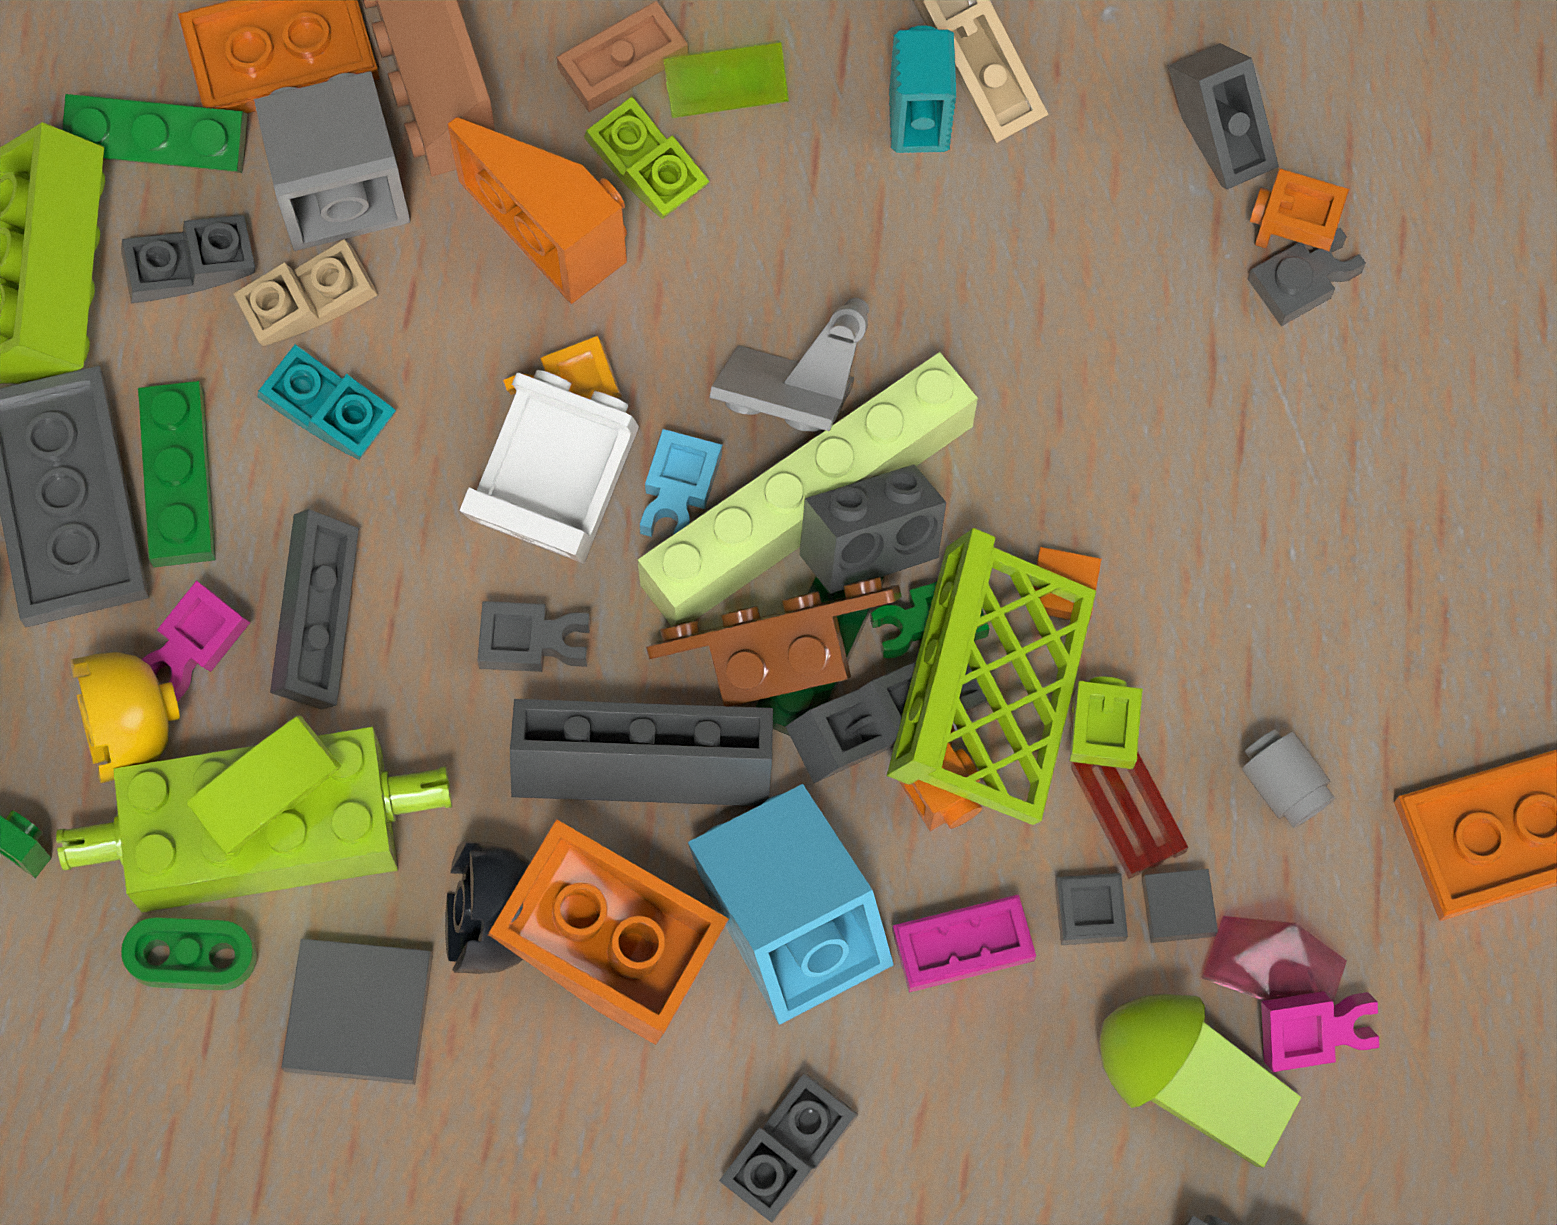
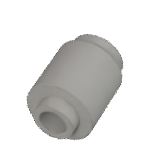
[1242,729,1335,828]

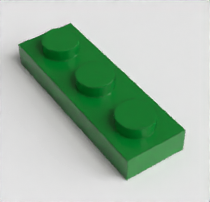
[62,94,247,173]
[138,381,216,568]

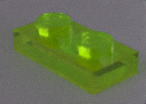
[662,40,789,118]

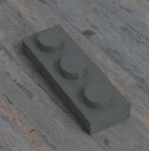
[270,509,359,710]

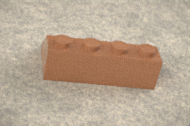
[363,0,496,177]

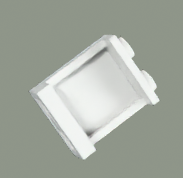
[459,370,639,564]

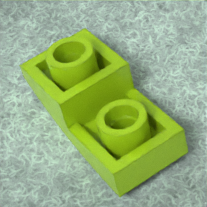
[584,97,710,219]
[186,716,341,855]

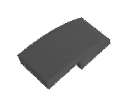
[121,215,255,304]
[719,1073,859,1223]

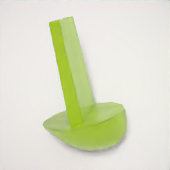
[1099,994,1301,1168]

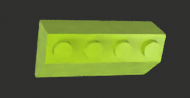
[0,122,105,384]

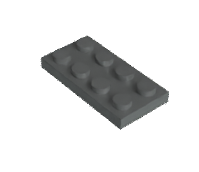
[0,366,149,628]

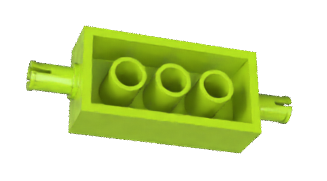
[56,727,452,913]

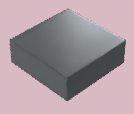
[1142,869,1218,943]
[1055,873,1128,945]

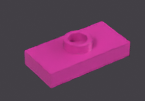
[892,894,1036,993]

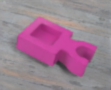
[142,580,251,702]
[1261,991,1379,1072]

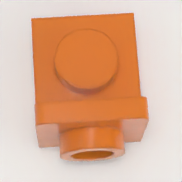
[1250,168,1349,251]

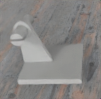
[709,298,869,431]

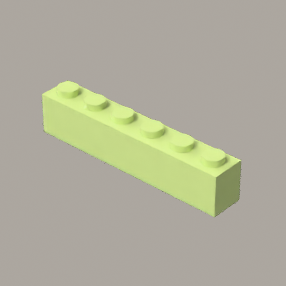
[638,352,978,626]

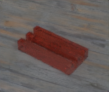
[1071,751,1189,879]

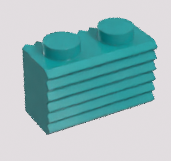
[889,25,957,153]

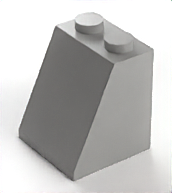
[254,71,410,251]

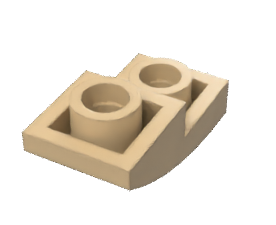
[234,239,378,346]

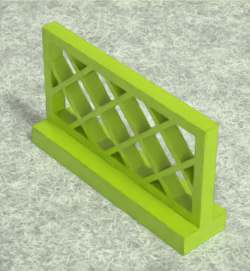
[886,528,1096,825]

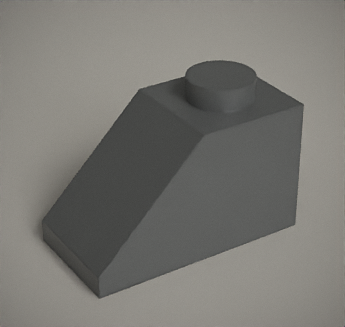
[1168,43,1279,189]

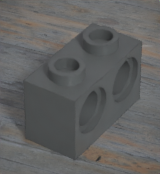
[799,464,946,594]

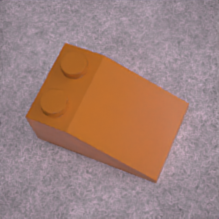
[447,117,627,304]
[488,819,729,1045]

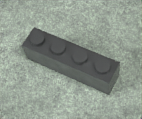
[510,699,773,806]

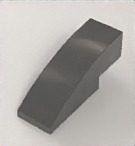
[785,662,987,783]

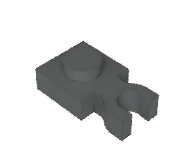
[1248,228,1366,326]
[477,601,590,672]

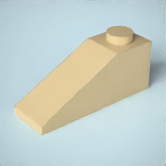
[913,0,1049,143]

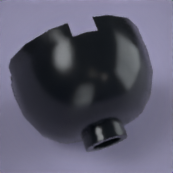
[445,840,531,974]

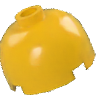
[70,652,180,783]

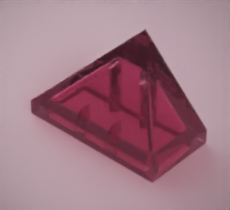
[1202,916,1347,1003]

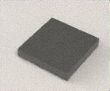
[281,939,433,1085]

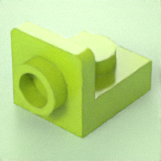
[1069,676,1143,769]

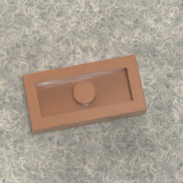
[556,1,688,112]

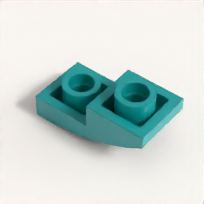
[257,344,396,460]

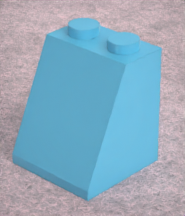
[688,784,894,1025]

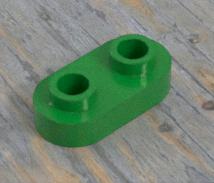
[121,917,257,990]

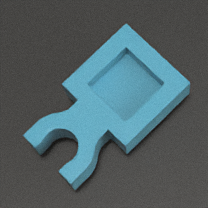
[640,429,722,537]

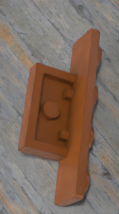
[646,577,902,707]

